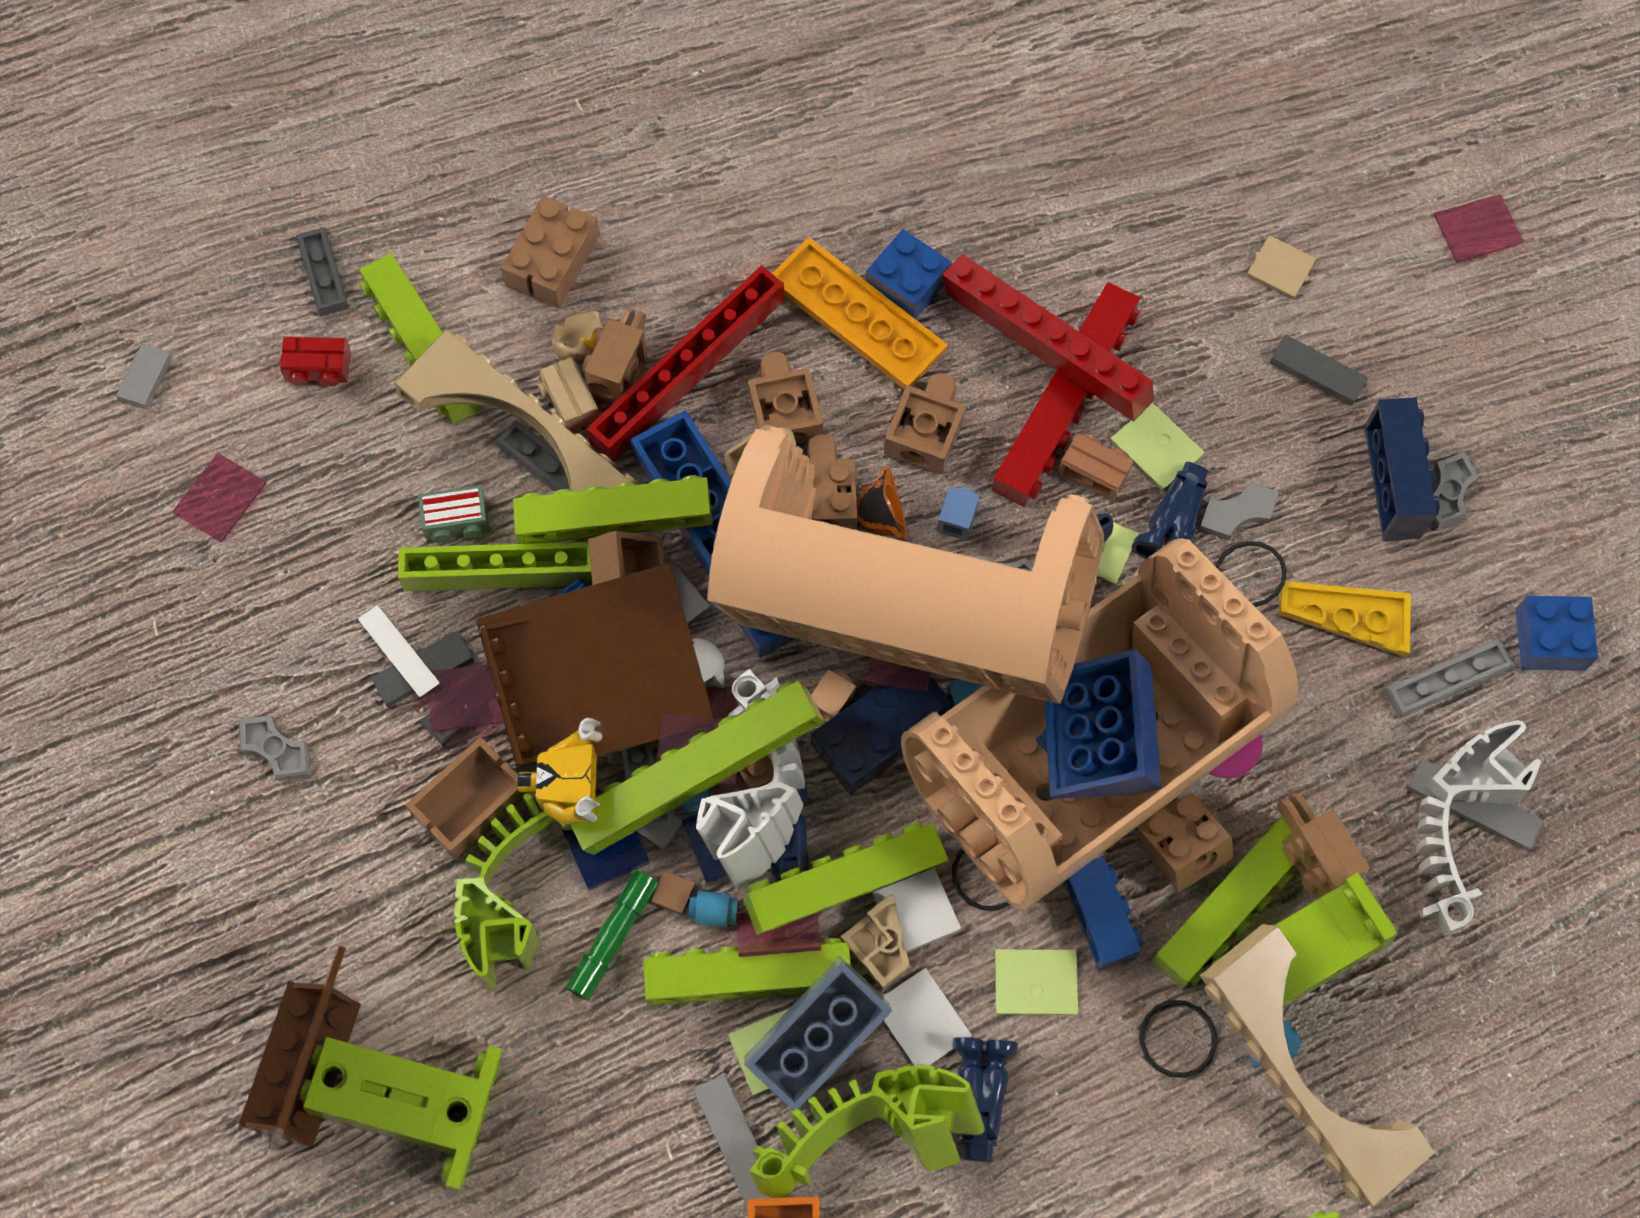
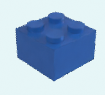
[865,229,952,319]
[1516,596,1598,671]

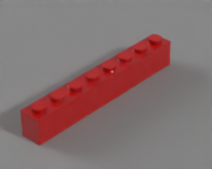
[942,254,1154,422]
[587,265,784,463]
[991,282,1142,508]

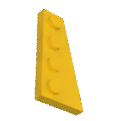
[1279,581,1411,658]

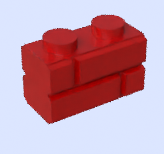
[280,336,351,386]

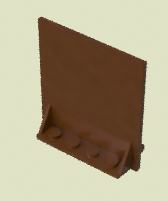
[476,563,715,773]
[239,946,361,1150]

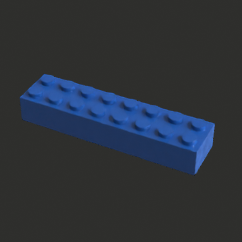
[630,410,795,658]

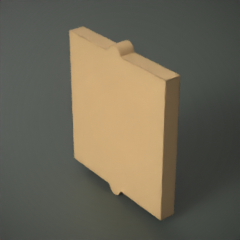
[1246,235,1317,300]

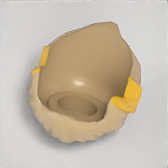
[551,311,604,361]

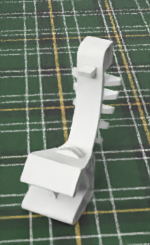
[696,669,805,888]
[1416,720,1541,936]

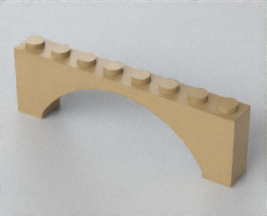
[395,329,639,542]
[1200,924,1435,1207]

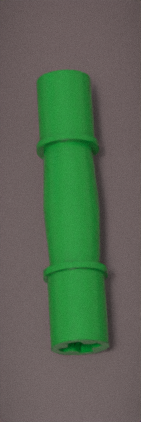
[565,870,659,1001]

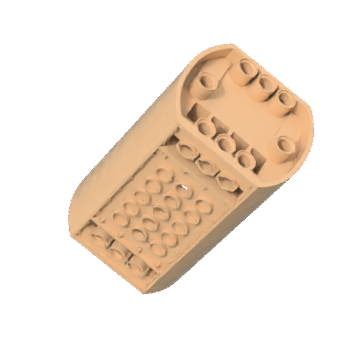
[708,427,1104,704]
[901,539,1299,910]

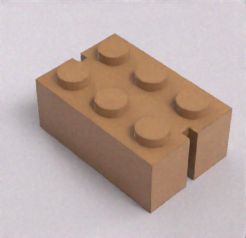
[501,195,600,309]
[588,531,664,585]
[405,737,529,861]

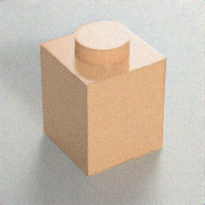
[811,669,856,722]

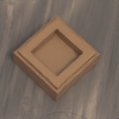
[651,871,696,916]

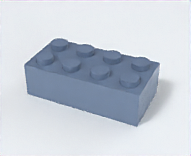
[744,956,893,1111]

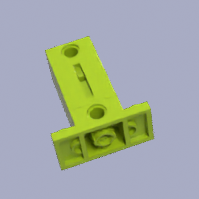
[1212,872,1397,1008]
[300,1037,502,1194]

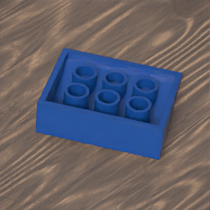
[1044,649,1162,799]

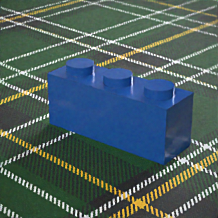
[1064,856,1143,971]

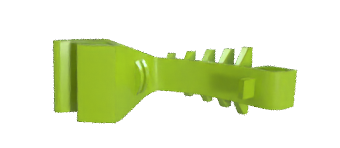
[454,792,572,990]
[749,1064,985,1198]

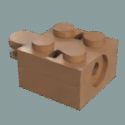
[582,307,648,406]
[748,352,823,445]
[884,373,966,475]
[807,434,857,530]
[1136,792,1233,893]
[1277,792,1370,900]

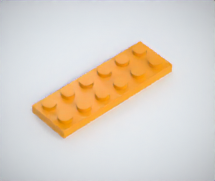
[772,237,948,390]

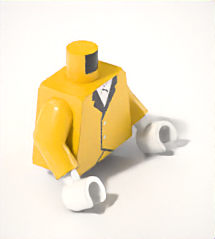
[517,718,602,825]

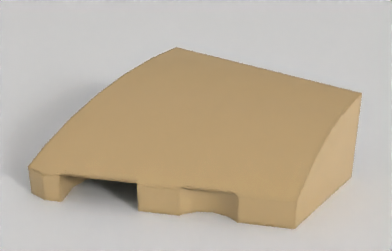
[841,894,910,991]

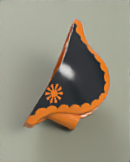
[857,466,908,542]

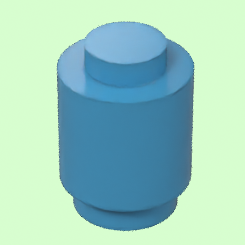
[688,891,738,928]

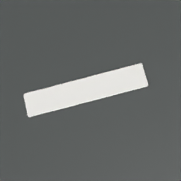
[358,606,439,697]

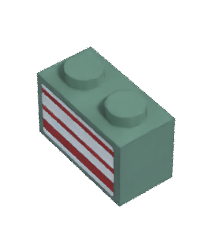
[418,485,490,543]

